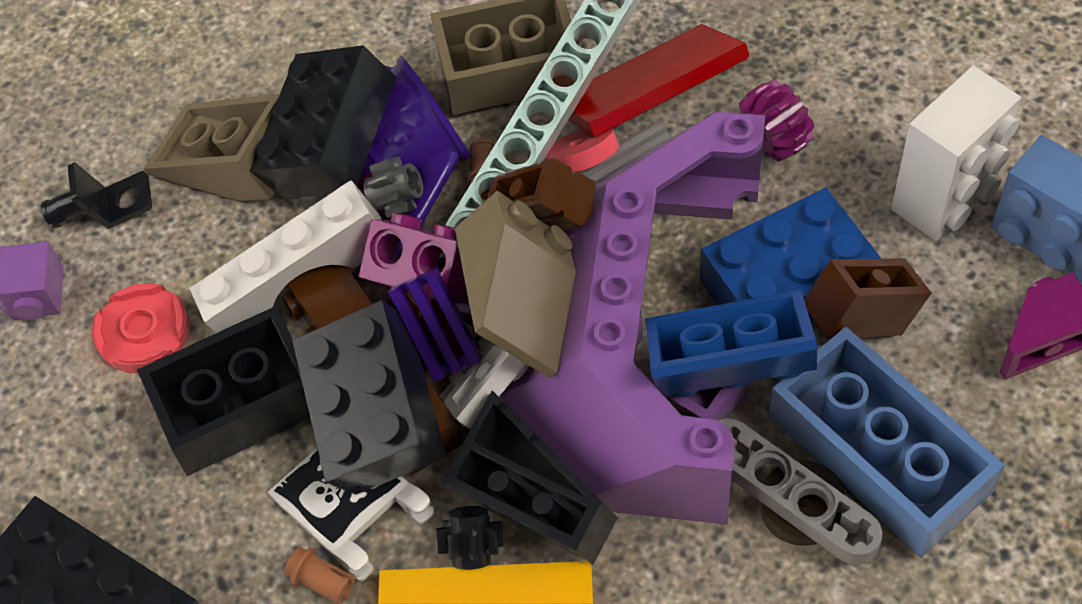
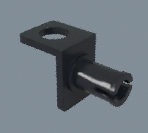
[40,162,152,229]

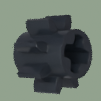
[436,506,503,570]

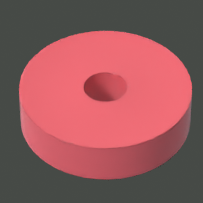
[545,128,620,173]

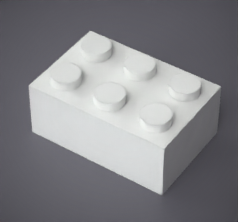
[891,65,1022,242]

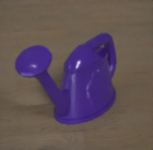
[360,56,471,259]

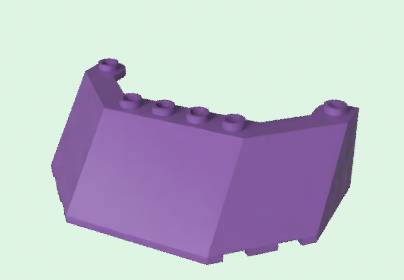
[499,112,765,524]

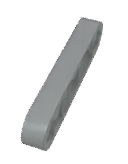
[717,418,882,565]

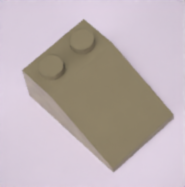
[144,94,280,201]
[455,191,576,378]

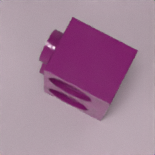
[359,213,468,302]

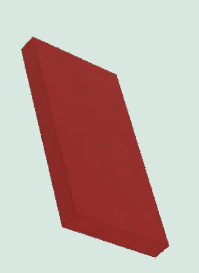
[568,24,750,137]

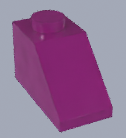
[1000,272,1082,380]

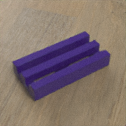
[388,267,482,382]

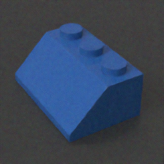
[645,290,818,397]

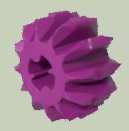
[739,79,814,162]

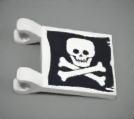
[268,448,435,582]

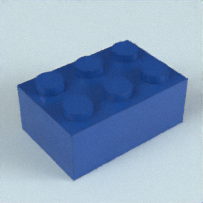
[700,187,881,321]

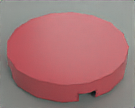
[92,283,191,373]

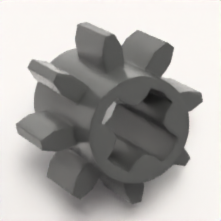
[364,156,423,219]

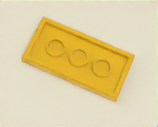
[378,561,594,604]

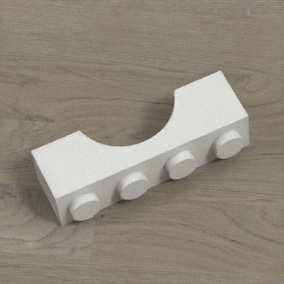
[189,180,382,333]

